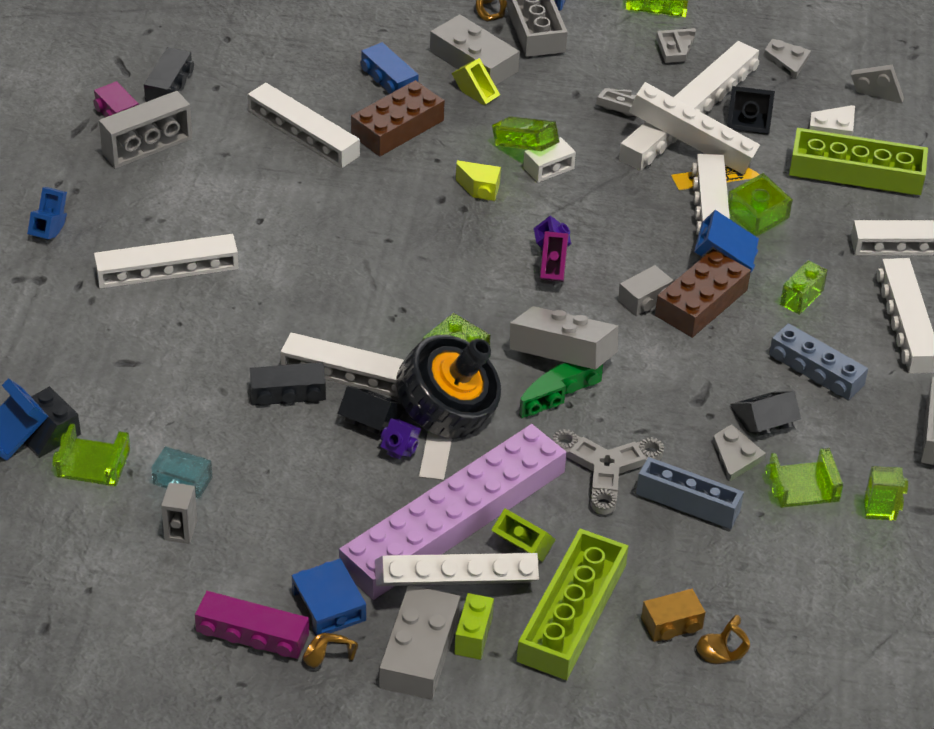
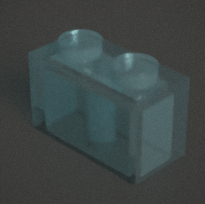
[151,446,212,499]

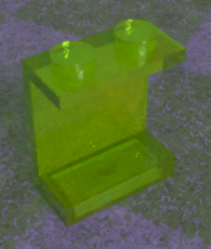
[53,424,131,487]
[766,448,843,508]

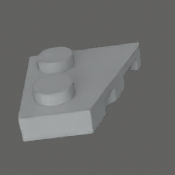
[764,38,811,79]
[851,64,904,103]
[596,88,636,116]
[713,424,766,481]

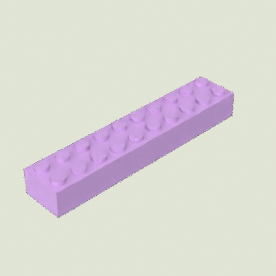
[339,424,566,600]

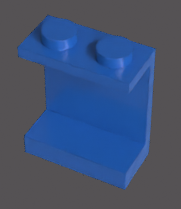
[694,210,759,272]
[0,378,48,460]
[291,558,366,636]

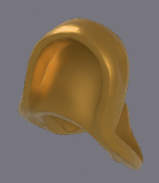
[476,0,507,21]
[697,615,750,664]
[303,633,358,668]

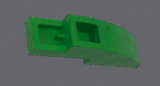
[519,363,603,419]

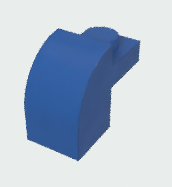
[27,187,67,239]

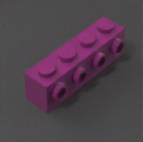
[195,591,309,659]

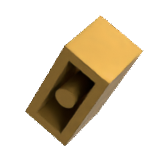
[641,588,706,642]

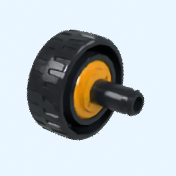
[396,335,501,438]

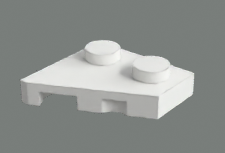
[809,105,855,136]

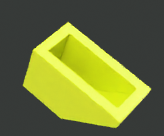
[451,58,500,105]
[456,160,501,201]

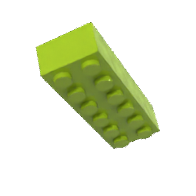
[789,128,928,195]
[517,528,629,680]

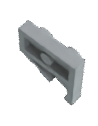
[656,28,696,63]

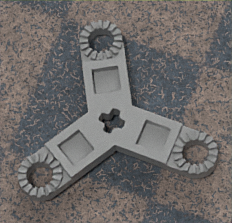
[553,429,664,515]

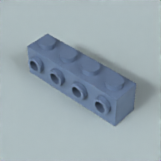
[769,323,868,401]
[636,457,744,529]

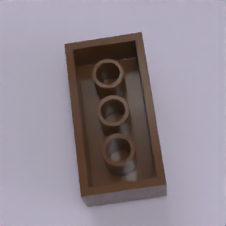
[351,80,445,157]
[655,249,751,338]

